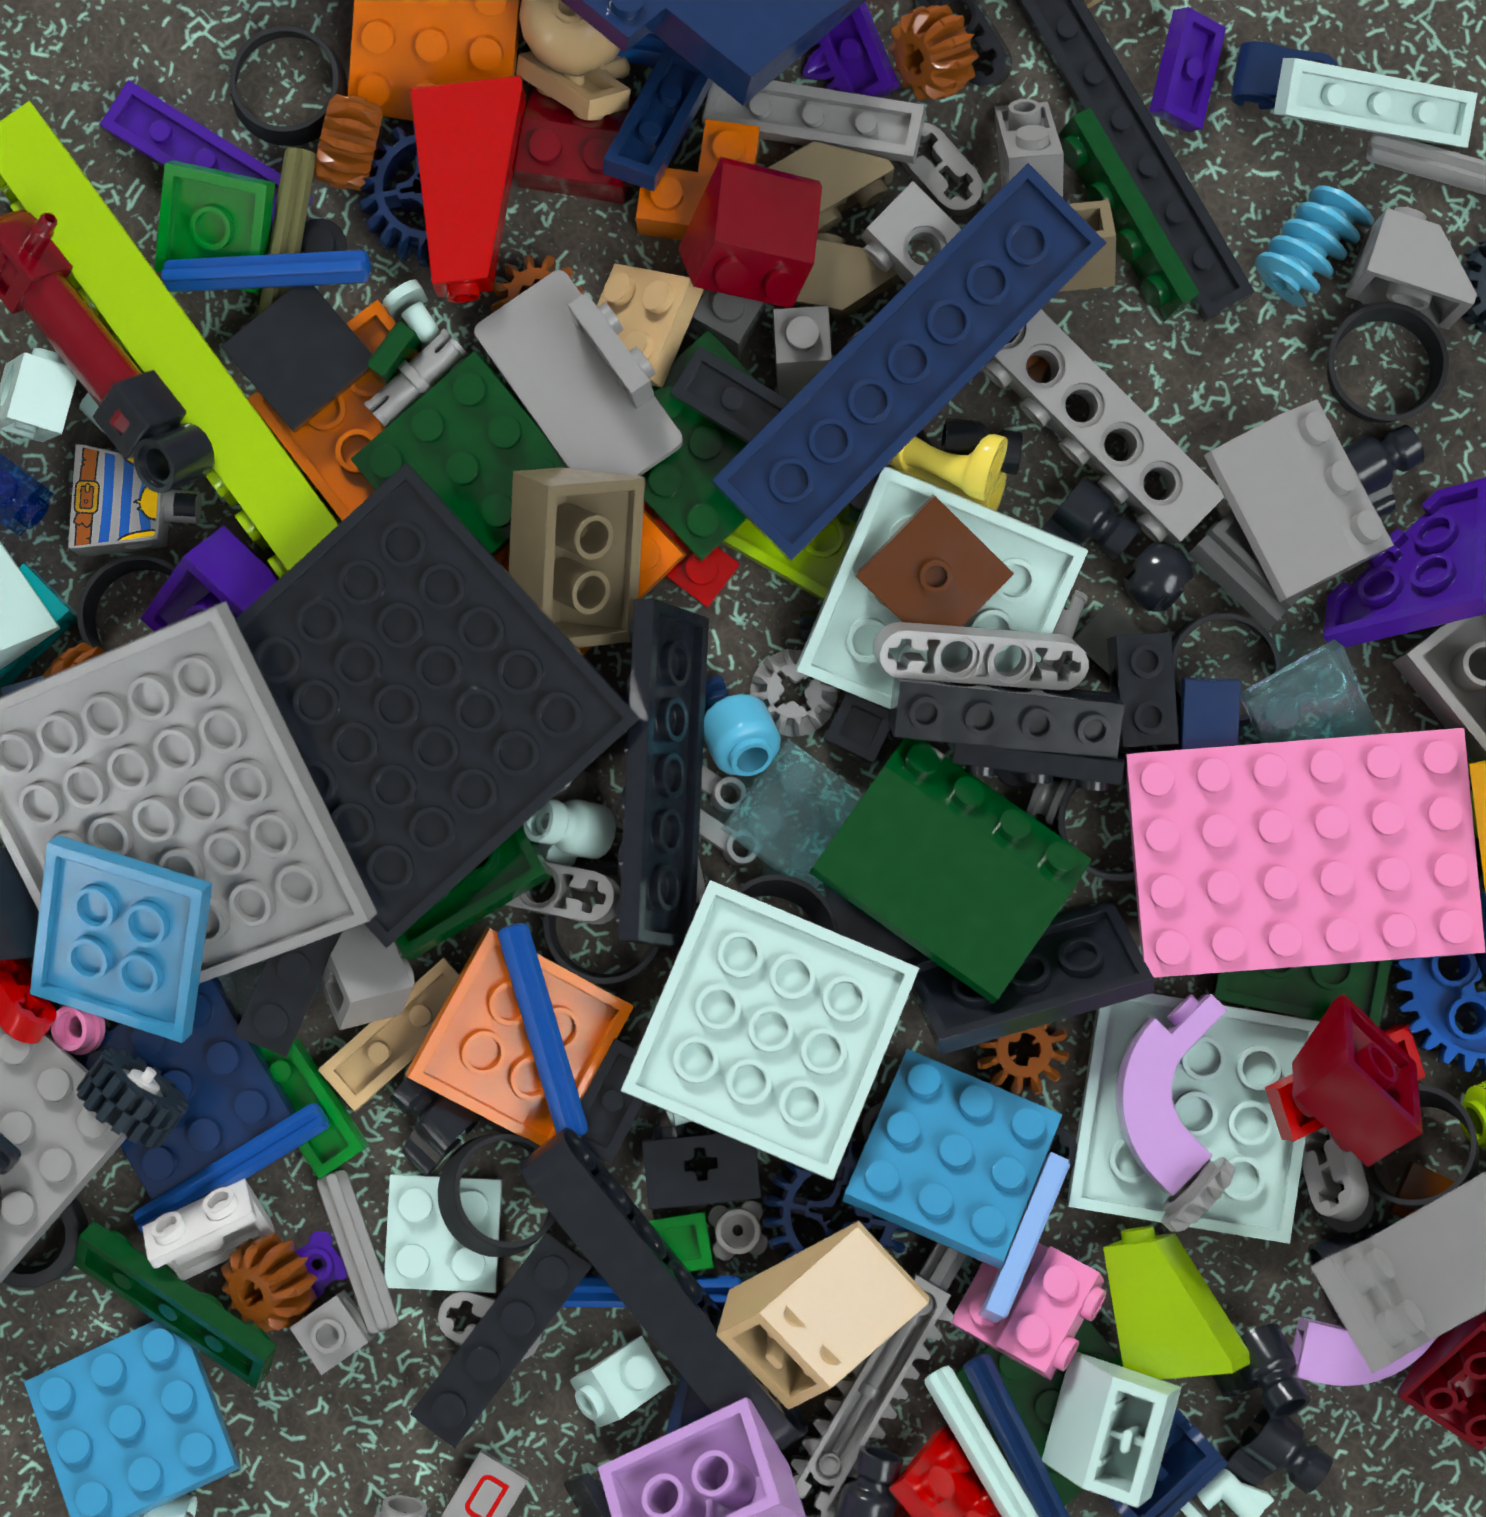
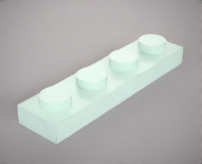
[1274,58,1478,148]

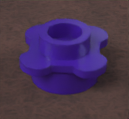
[296,1231,348,1298]

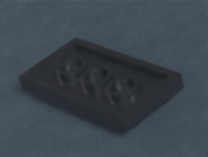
[903,900,1154,1055]

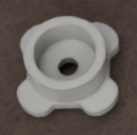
[708,1200,768,1260]

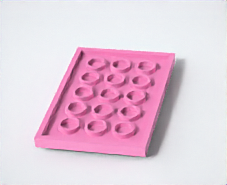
[1124,728,1485,978]

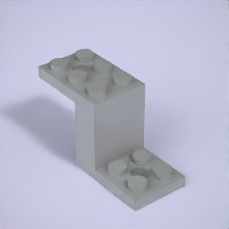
[1311,1172,1486,1373]

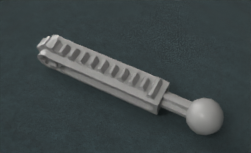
[790,1242,968,1517]

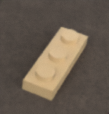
[318,958,460,1112]

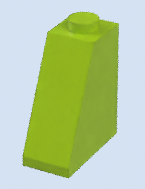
[1103,1226,1250,1380]

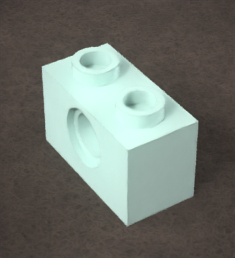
[0,348,77,442]

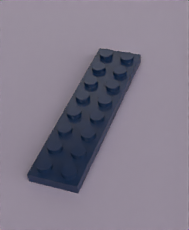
[711,163,1106,561]

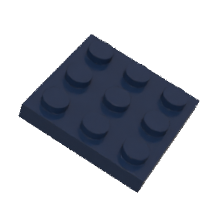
[72,977,296,1200]

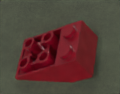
[1397,1310,1486,1451]

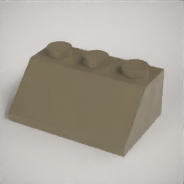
[509,467,645,648]

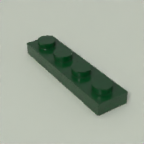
[1058,108,1200,322]
[74,1221,278,1389]

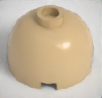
[519,0,621,75]

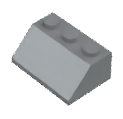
[1204,399,1394,602]

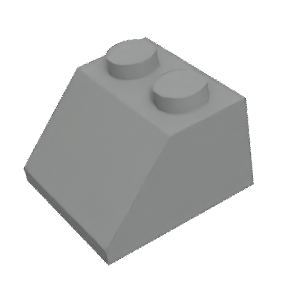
[1345,207,1477,330]

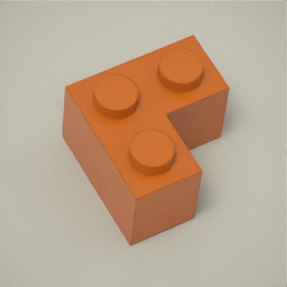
[636,119,760,240]

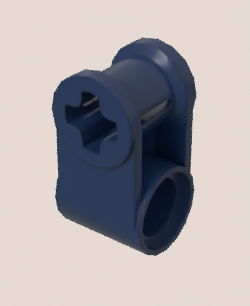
[1231,41,1338,110]

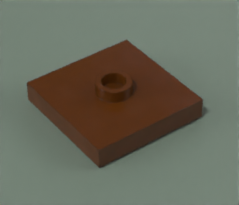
[855,494,1014,644]

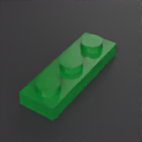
[258,1036,370,1180]

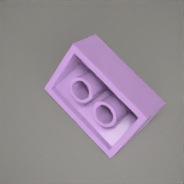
[598,1397,806,1517]

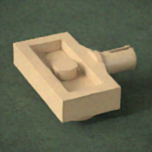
[516,51,631,121]

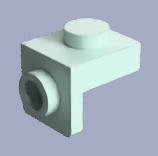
[570,1336,671,1427]

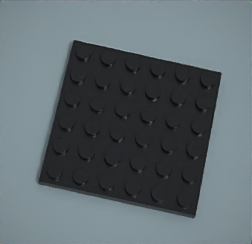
[235,463,640,948]

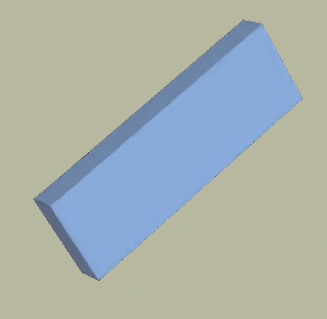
[979,1152,1070,1323]

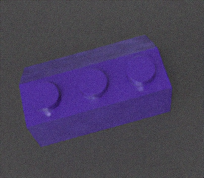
[140,525,280,632]

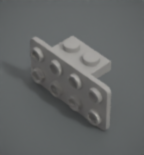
[474,270,683,476]

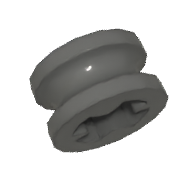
[1026,778,1071,825]

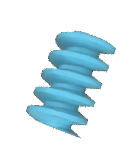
[1255,185,1374,307]

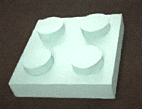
[384,1174,503,1293]

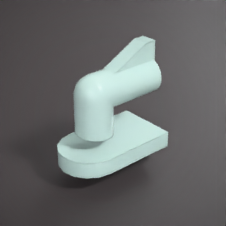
[383,279,440,349]
[1181,1469,1274,1517]

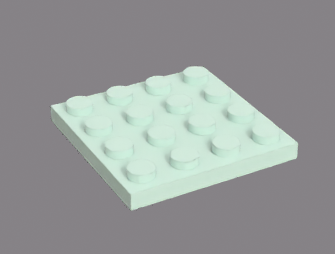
[795,466,1088,709]
[621,880,919,1180]
[1066,993,1320,1244]

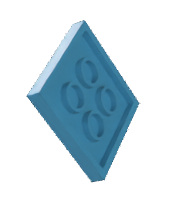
[30,835,213,1043]
[842,1049,1062,1269]
[24,1321,241,1517]

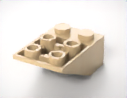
[716,1221,930,1410]

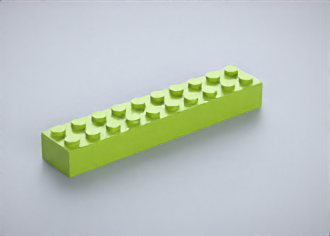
[0,101,339,578]

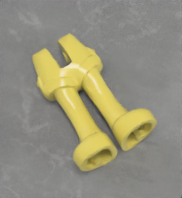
[888,434,1008,511]

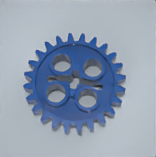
[1391,893,1486,1074]

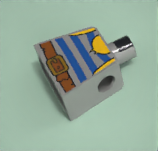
[68,444,202,556]

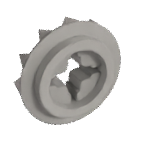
[750,649,838,737]
[1161,1157,1235,1232]

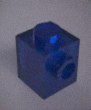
[0,453,54,537]

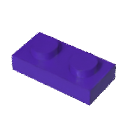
[1149,7,1226,132]

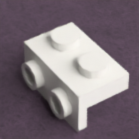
[142,1178,275,1281]

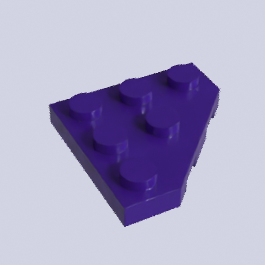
[1323,478,1486,651]

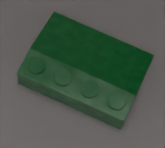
[809,738,1092,1004]

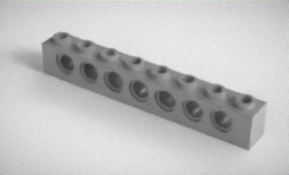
[860,181,1225,545]

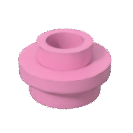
[51,1005,105,1055]

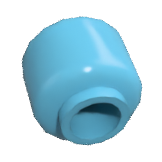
[704,694,781,776]

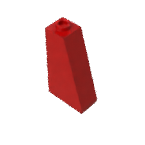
[410,76,526,303]

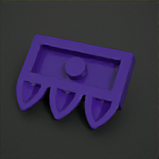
[802,1,900,98]

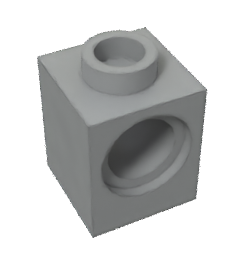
[290,1289,376,1375]

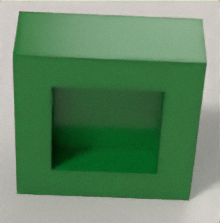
[649,1210,714,1272]

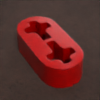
[0,959,57,1044]

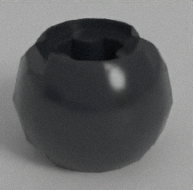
[1124,543,1194,613]

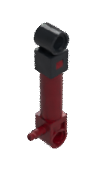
[0,210,214,493]

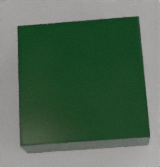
[367,321,422,385]

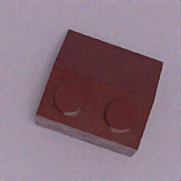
[514,86,637,204]
[678,157,822,308]
[1291,993,1423,1167]

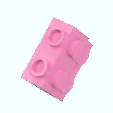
[950,1243,1107,1381]

